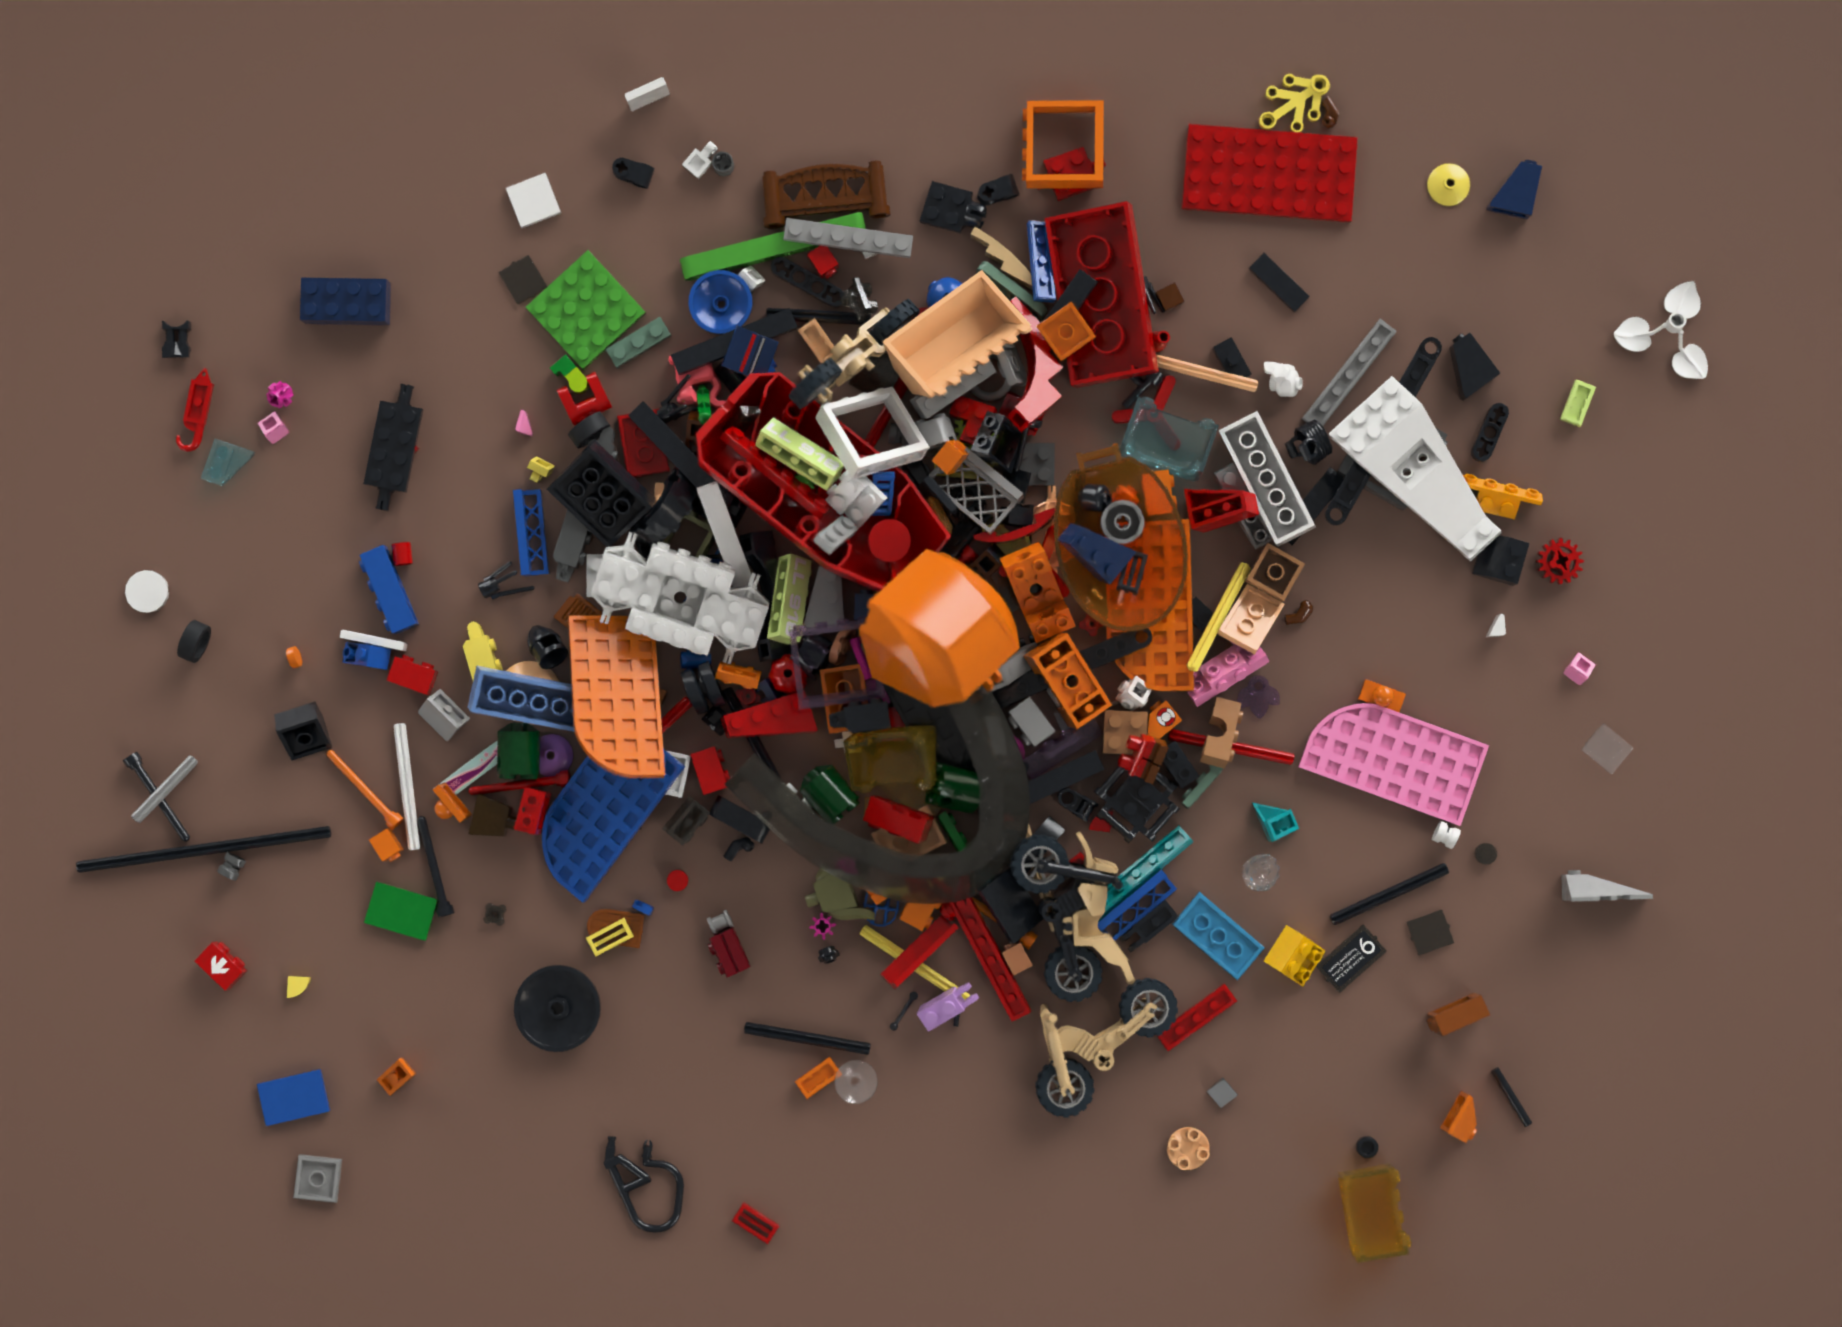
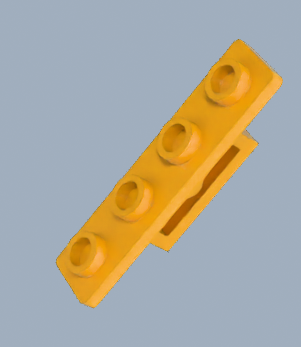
[1463,474,1543,520]

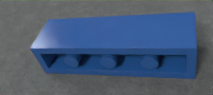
[359,545,419,635]

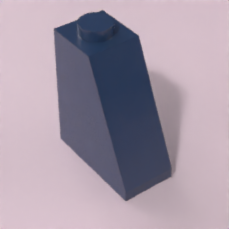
[1486,160,1542,219]

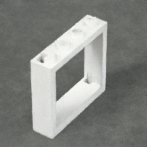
[815,386,929,480]

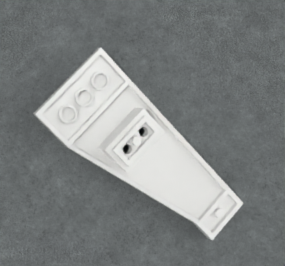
[1329,376,1501,562]

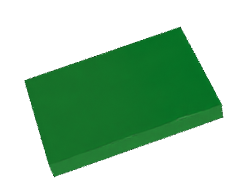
[364,881,438,941]

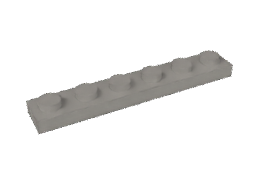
[783,218,913,258]

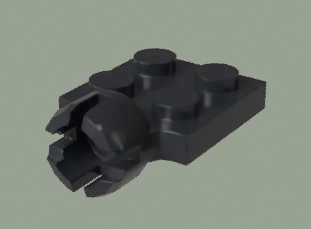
[920,181,987,234]

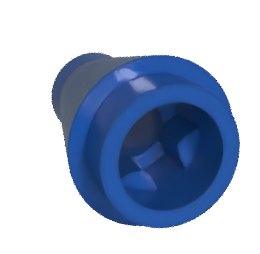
[680,649,711,670]

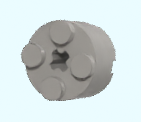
[915,413,957,457]
[1100,500,1144,544]

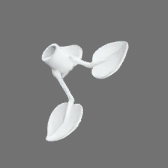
[1614,281,1708,379]

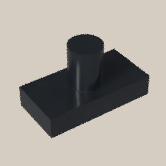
[1212,337,1252,378]

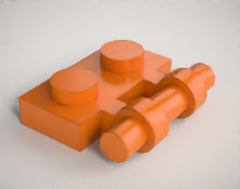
[715,661,762,689]

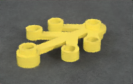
[1259,74,1330,133]

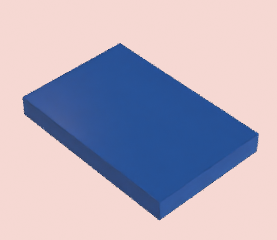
[257,1069,330,1126]

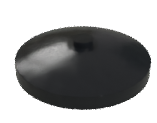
[514,965,601,1052]

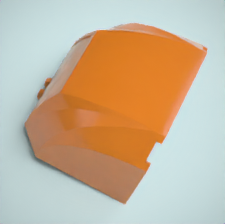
[859,549,1020,707]

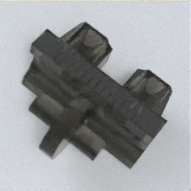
[840,277,878,321]

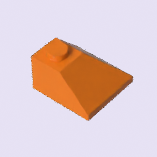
[1440,1091,1477,1143]

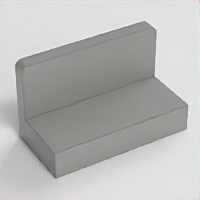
[418,689,470,741]

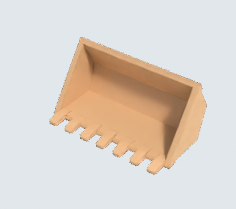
[882,270,1032,398]

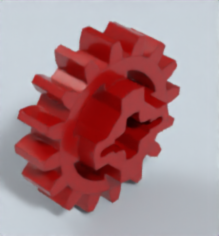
[1536,538,1584,585]

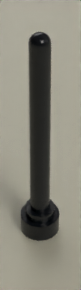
[123,752,190,842]
[417,816,455,918]

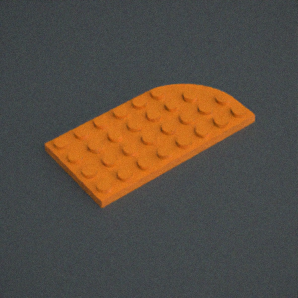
[1105,519,1194,692]
[568,615,665,778]

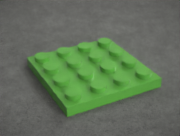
[526,250,646,370]

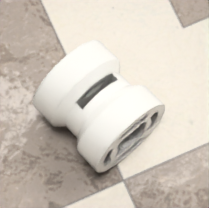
[1432,821,1461,849]

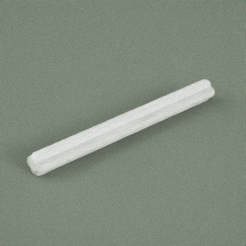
[393,723,420,850]

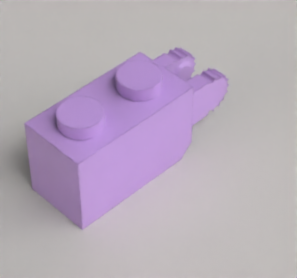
[917,983,979,1032]

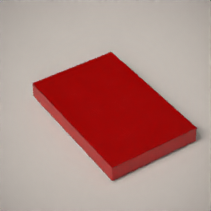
[617,409,670,478]

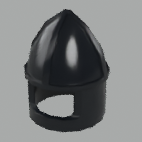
[527,625,568,669]

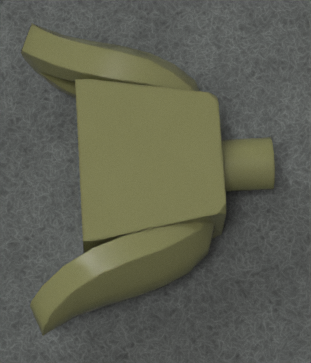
[805,845,875,920]

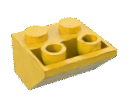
[1264,925,1325,987]

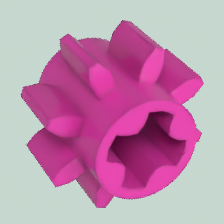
[266,381,294,409]
[809,913,836,940]

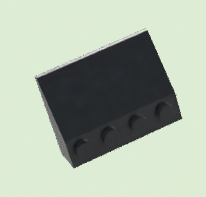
[547,440,656,547]

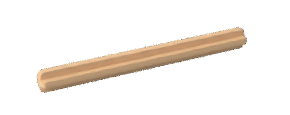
[1156,354,1258,392]

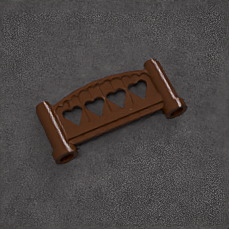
[762,160,891,229]

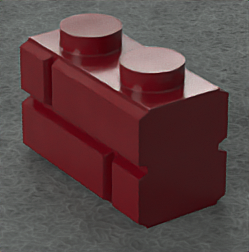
[707,927,751,978]

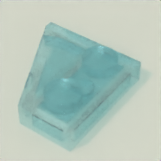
[201,439,255,486]

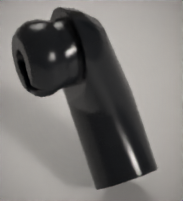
[723,837,755,861]

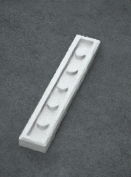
[697,481,752,587]

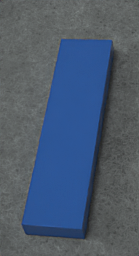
[1026,220,1056,303]

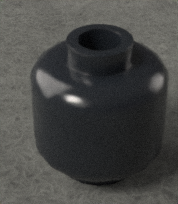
[1078,484,1112,512]

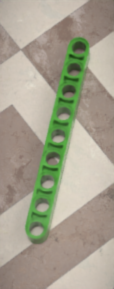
[680,212,866,281]

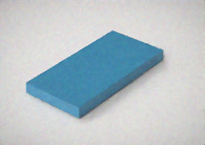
[1172,892,1265,980]

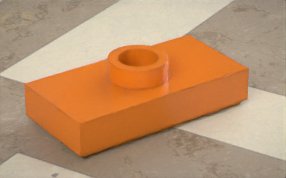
[795,1056,842,1099]

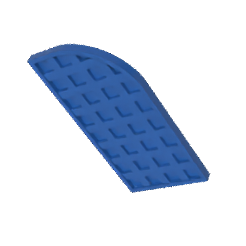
[542,749,685,903]

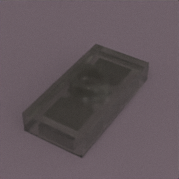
[722,406,761,433]

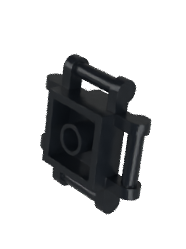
[1094,764,1180,844]

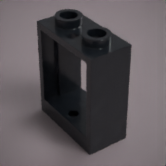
[971,411,1022,474]

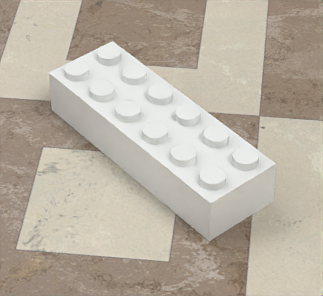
[1219,411,1316,547]

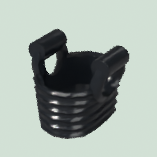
[1285,419,1333,465]

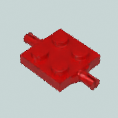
[1038,146,1106,201]

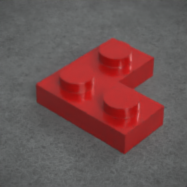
[949,396,997,446]

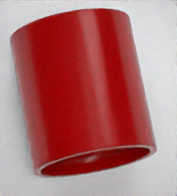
[391,542,413,566]

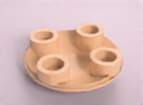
[1167,1127,1210,1170]

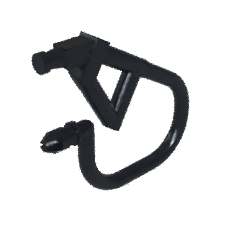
[603,1136,684,1233]

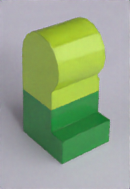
[550,354,589,394]

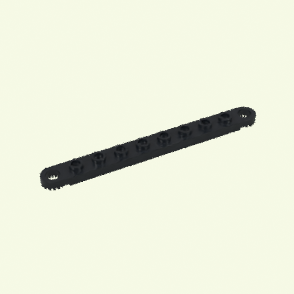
[1325,337,1442,526]
[986,626,1153,711]

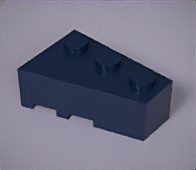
[1057,523,1136,585]

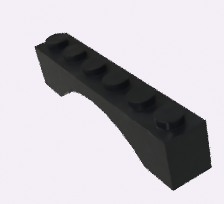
[739,530,792,662]

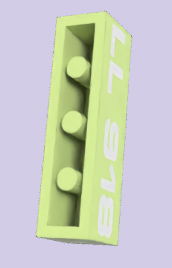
[755,418,844,491]
[767,553,812,645]

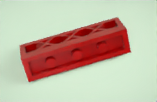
[880,915,959,990]

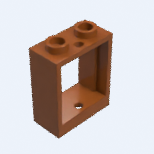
[1426,993,1490,1036]

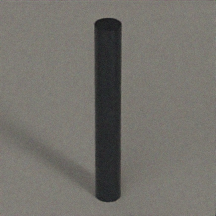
[1491,1067,1532,1127]

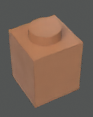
[1001,942,1033,975]

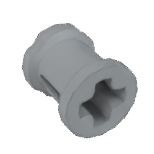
[707,909,734,936]

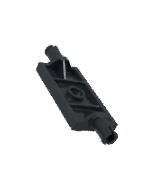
[363,384,423,511]

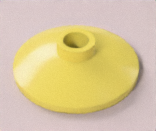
[1427,164,1470,206]

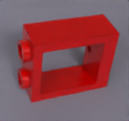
[514,787,552,835]

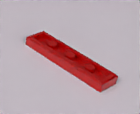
[1156,983,1237,1052]

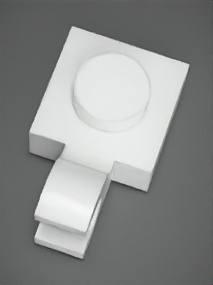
[682,141,718,179]

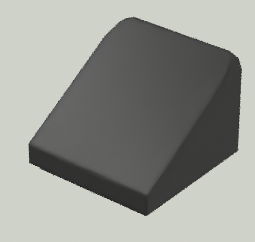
[1207,1077,1238,1108]

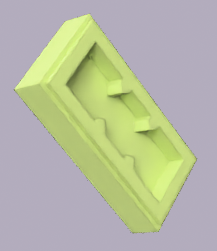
[1560,379,1596,427]

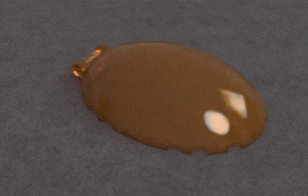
[1054,443,1188,632]

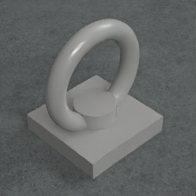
[970,344,1027,401]

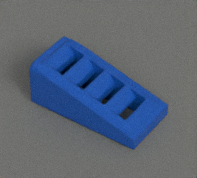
[871,471,895,516]

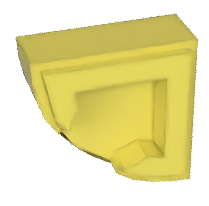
[287,976,311,998]

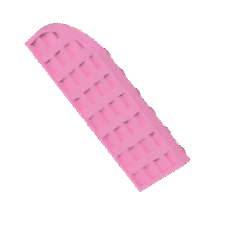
[1298,703,1489,826]

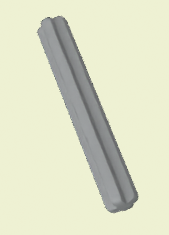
[131,755,198,823]

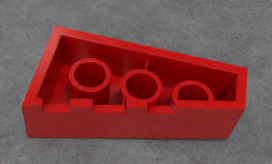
[720,690,818,738]

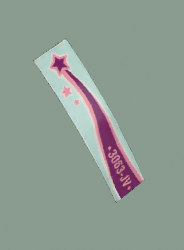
[438,741,497,795]

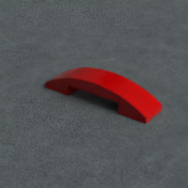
[973,508,1058,544]

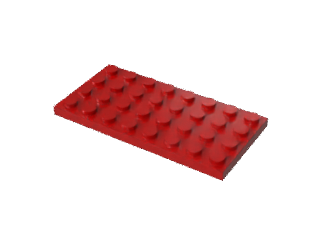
[1182,124,1358,223]

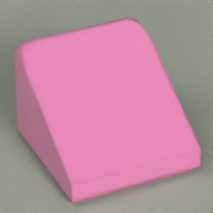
[258,411,289,444]
[1563,652,1595,685]

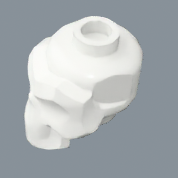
[1264,362,1303,397]

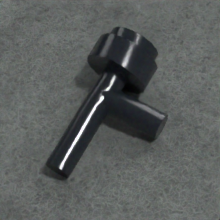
[1122,371,1165,409]

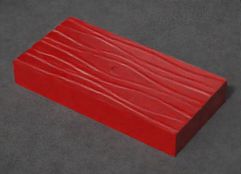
[1045,201,1159,388]

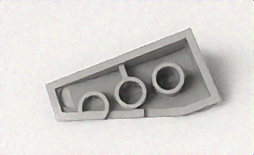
[1561,870,1653,902]

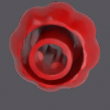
[769,654,808,694]

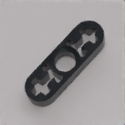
[1471,403,1509,462]

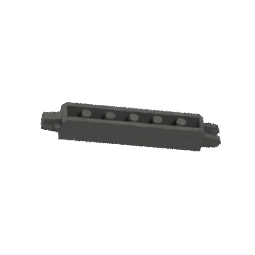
[553,426,618,583]

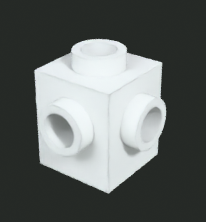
[1115,676,1152,711]

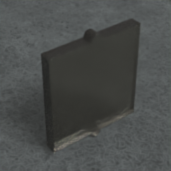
[498,255,548,304]
[1407,909,1454,955]

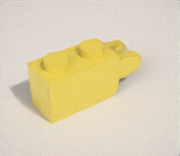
[463,621,503,680]

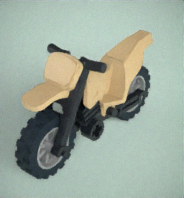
[1010,832,1135,1002]

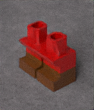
[1118,733,1169,784]

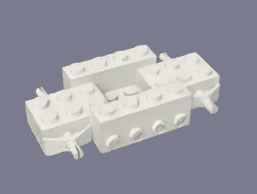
[590,532,769,664]

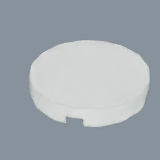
[125,570,169,613]

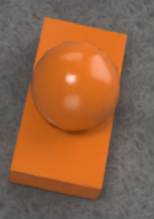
[1358,679,1406,712]
[433,782,472,822]

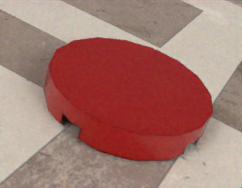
[868,519,911,562]

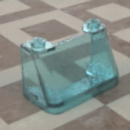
[1118,397,1219,481]

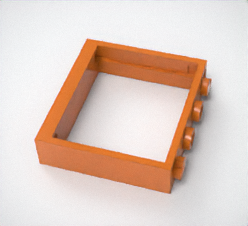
[1022,100,1104,189]

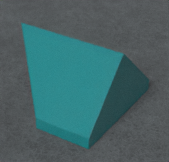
[1252,802,1299,842]

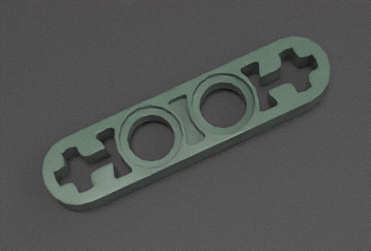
[976,261,1048,321]

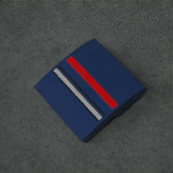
[722,325,779,376]

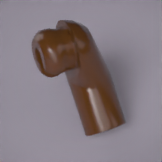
[1321,96,1340,128]
[1285,600,1313,625]

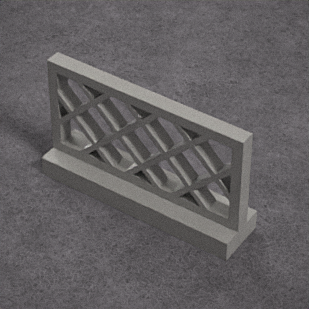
[929,447,1024,535]

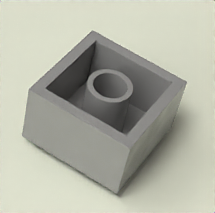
[1007,697,1055,747]

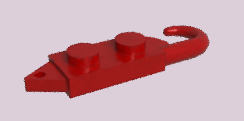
[176,368,214,452]

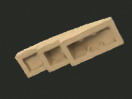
[970,227,1033,290]

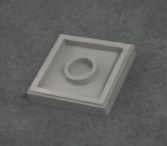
[293,1154,343,1203]

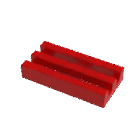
[732,1202,780,1245]

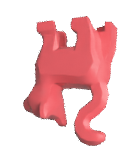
[668,356,726,408]

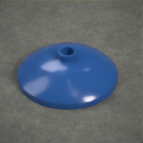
[688,270,753,334]

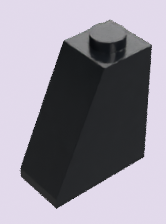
[1449,332,1500,401]

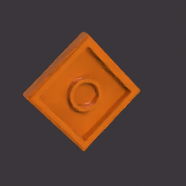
[1036,301,1096,361]

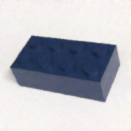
[300,277,391,325]

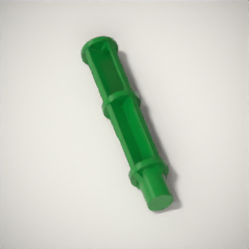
[696,384,711,424]

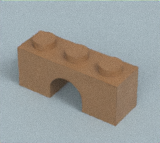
[1200,697,1243,769]

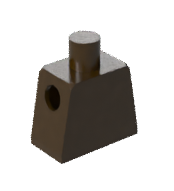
[468,794,518,837]

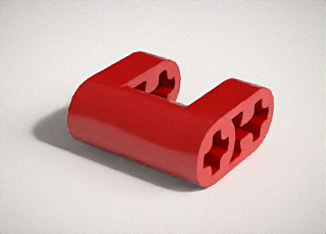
[557,372,613,426]

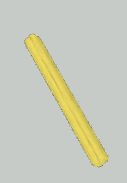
[1186,562,1251,672]
[860,925,970,999]

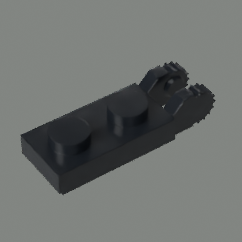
[1119,900,1179,953]

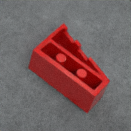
[1184,489,1259,533]
[863,795,935,844]

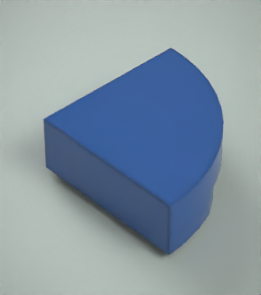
[632,899,654,916]

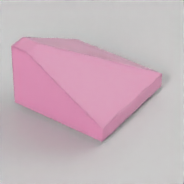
[515,410,533,437]

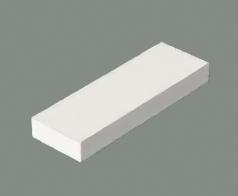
[340,630,408,652]

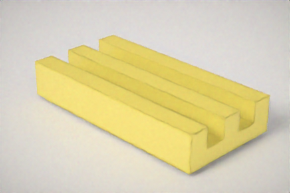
[586,918,634,957]

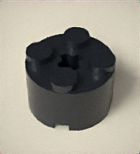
[790,631,833,681]

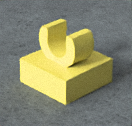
[527,456,555,483]

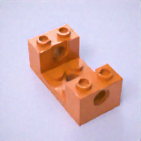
[1000,541,1076,643]
[1023,632,1112,729]

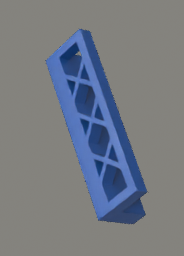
[513,489,549,577]
[1098,869,1177,941]

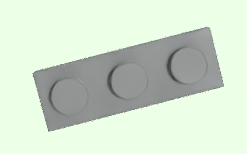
[813,515,859,555]

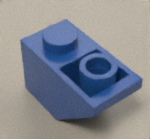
[342,642,391,670]

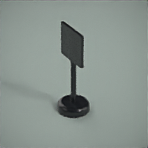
[998,419,1043,504]

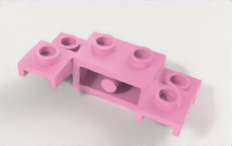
[1186,641,1269,707]

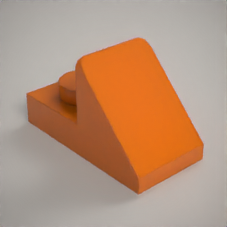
[376,1058,416,1096]

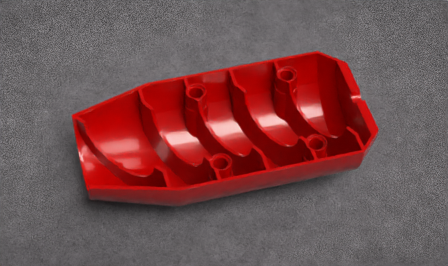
[696,372,951,592]

